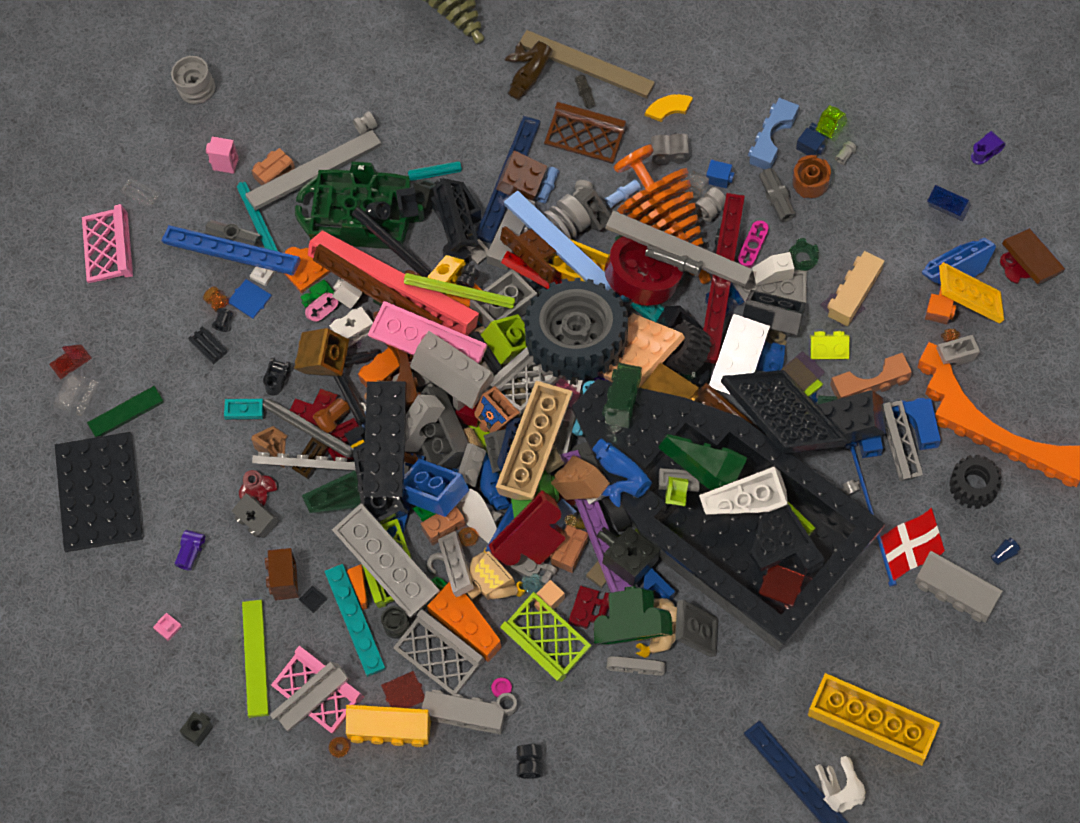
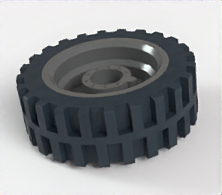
[524,278,628,380]

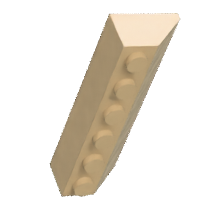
[496,381,573,500]

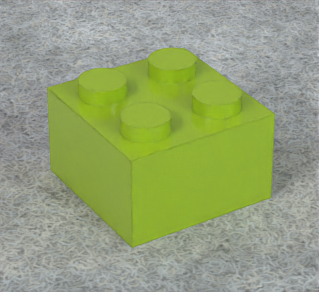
[481,314,527,365]

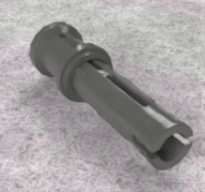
[645,244,703,277]

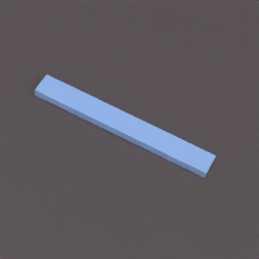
[504,190,612,290]

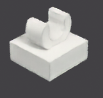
[250,267,276,286]

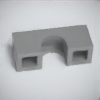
[405,394,445,452]

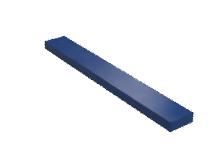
[161,225,301,276]

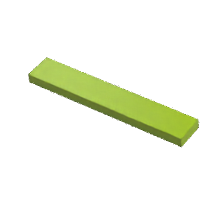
[242,600,269,718]

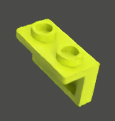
[810,331,849,359]

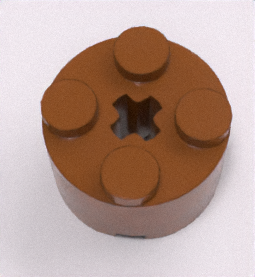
[792,155,831,198]

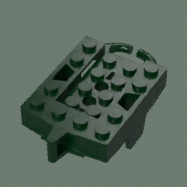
[295,161,425,249]

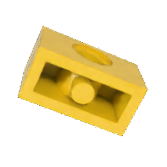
[427,255,466,297]

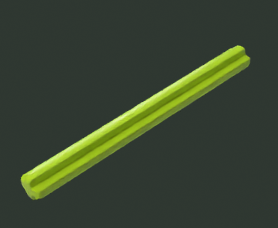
[404,273,515,309]

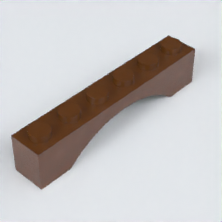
[373,311,421,414]

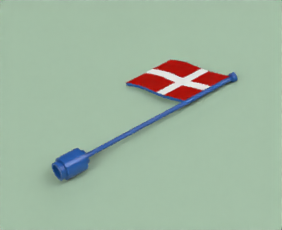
[844,440,945,587]

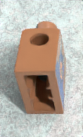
[474,386,520,433]

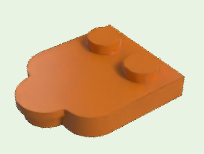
[284,247,331,294]

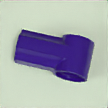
[175,530,205,571]

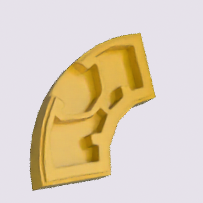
[645,94,693,122]

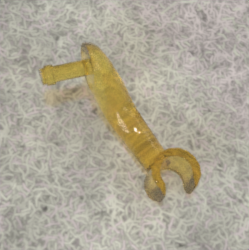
[564,514,585,529]

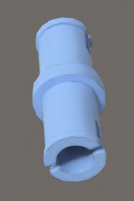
[605,179,641,208]

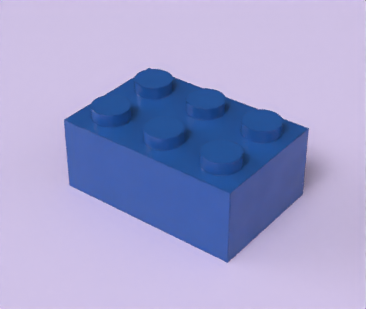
[402,459,469,517]

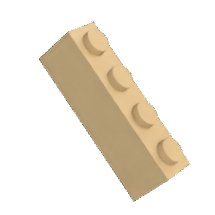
[827,251,884,326]

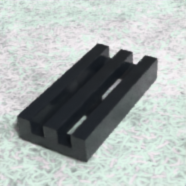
[188,326,228,365]

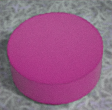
[491,678,512,698]

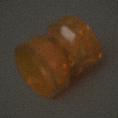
[203,286,229,312]

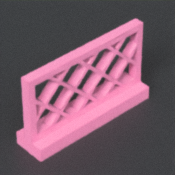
[82,204,133,283]
[271,646,364,734]

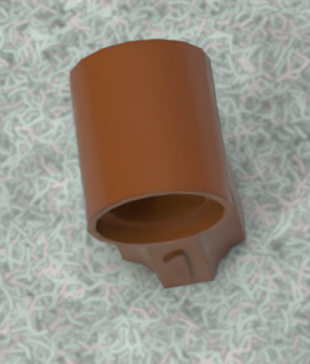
[313,398,350,433]

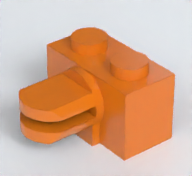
[925,287,956,324]

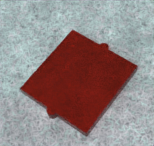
[759,565,805,606]
[381,671,425,708]

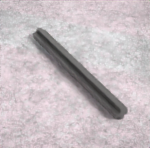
[263,399,353,458]

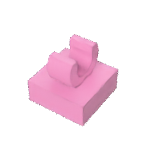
[153,613,182,641]

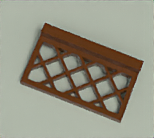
[544,102,627,164]

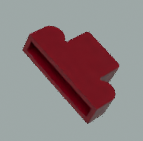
[488,490,565,566]

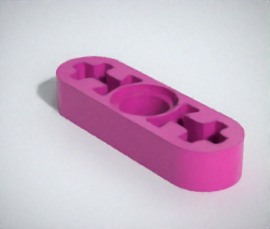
[738,221,768,268]

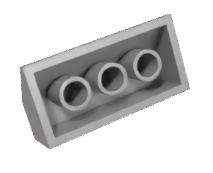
[410,331,495,409]
[915,551,1002,623]

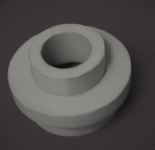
[841,479,860,495]

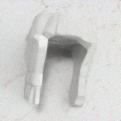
[815,756,865,813]

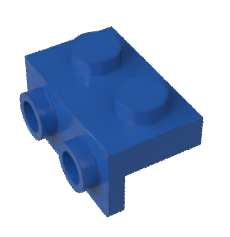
[757,343,785,371]

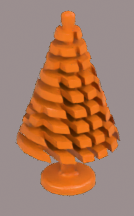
[613,144,711,284]

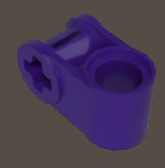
[971,131,1006,165]

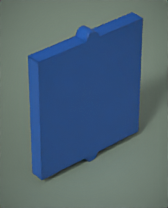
[227,279,272,319]

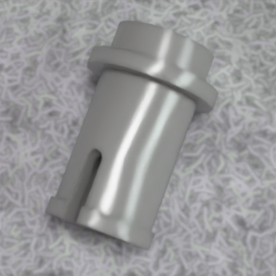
[835,141,856,165]

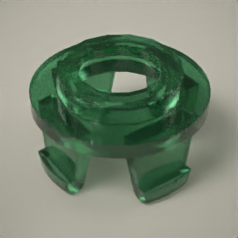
[789,238,819,271]

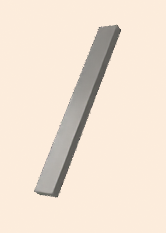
[246,130,381,210]
[605,211,752,287]

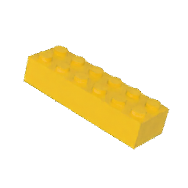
[808,673,940,766]

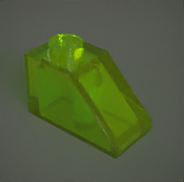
[816,105,848,138]

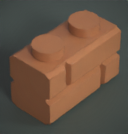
[251,148,295,185]
[421,506,465,546]
[549,525,589,573]

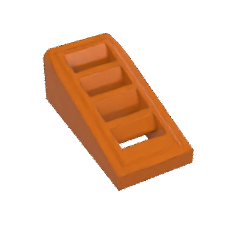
[347,564,368,610]

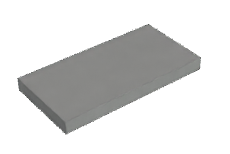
[731,270,807,307]

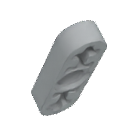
[606,656,665,676]

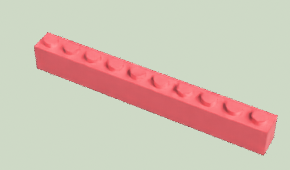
[308,231,479,336]

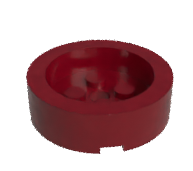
[604,236,683,305]

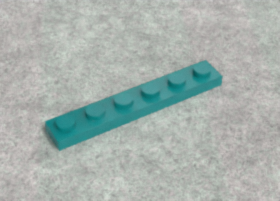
[324,564,386,677]

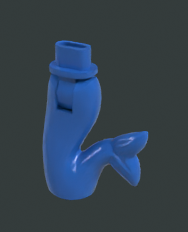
[592,439,652,507]
[452,448,510,510]

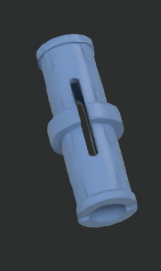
[535,167,559,204]

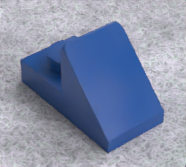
[643,568,675,601]

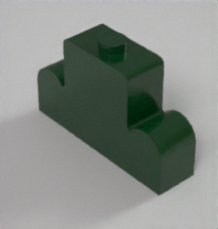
[594,586,673,645]

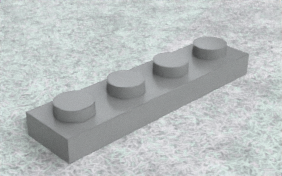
[438,531,474,598]

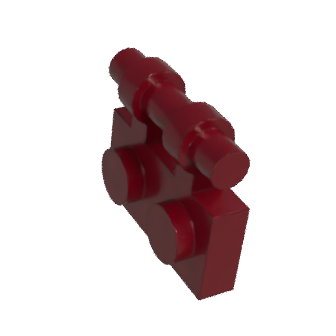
[568,586,610,630]

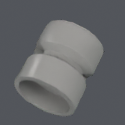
[695,187,726,222]

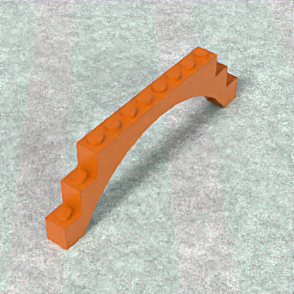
[917,342,1080,487]

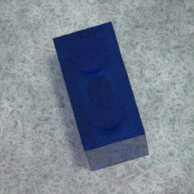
[927,185,971,222]

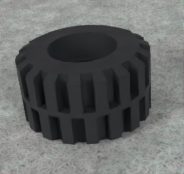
[663,322,711,375]
[949,455,1002,509]

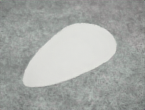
[456,489,497,543]

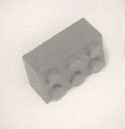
[470,269,537,328]

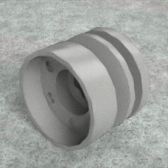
[171,56,216,104]
[542,194,591,239]

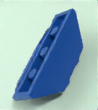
[922,237,996,284]

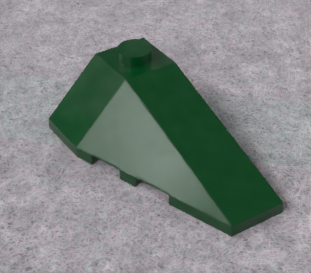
[658,434,747,490]

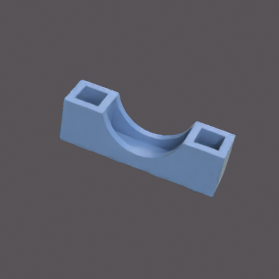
[748,98,799,169]

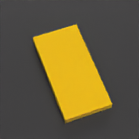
[939,262,1004,324]

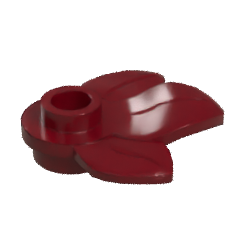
[1000,252,1031,283]
[239,470,277,506]

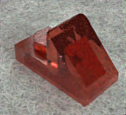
[49,344,92,380]

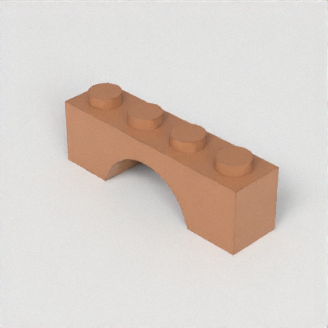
[830,353,912,399]

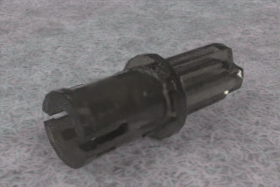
[574,75,595,109]

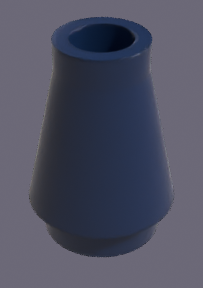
[990,537,1021,565]

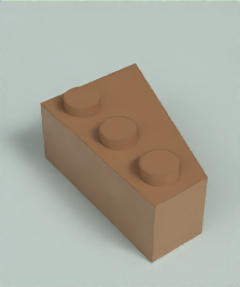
[551,455,610,500]

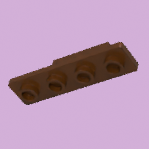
[500,226,556,284]

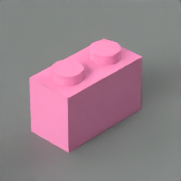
[206,137,239,174]

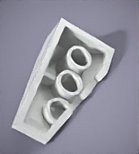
[699,467,788,515]

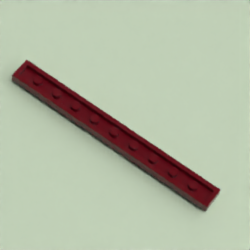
[703,193,745,364]

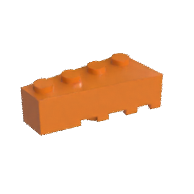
[427,582,502,662]

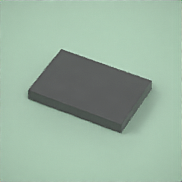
[675,600,718,657]

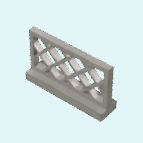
[487,347,563,414]
[393,609,486,694]

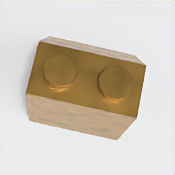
[294,328,349,376]
[640,363,699,402]

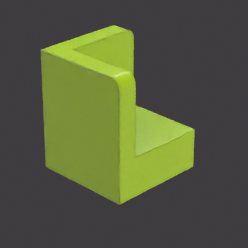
[665,476,688,506]

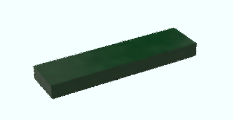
[87,386,164,437]

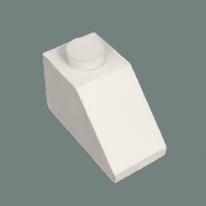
[752,252,794,286]

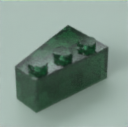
[602,363,642,428]
[302,470,361,513]

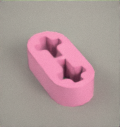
[305,293,338,322]

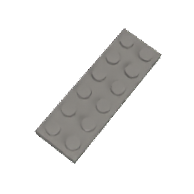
[332,503,440,618]

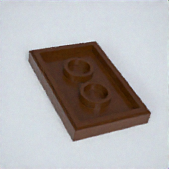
[1002,228,1065,284]

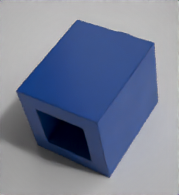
[706,160,734,189]

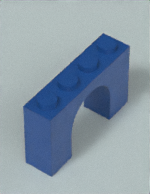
[859,398,941,458]

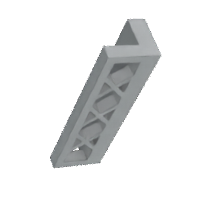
[883,400,923,481]
[270,662,350,731]

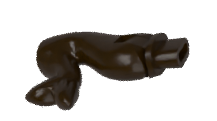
[504,41,553,100]

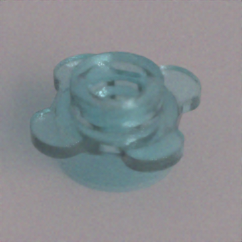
[522,573,543,594]

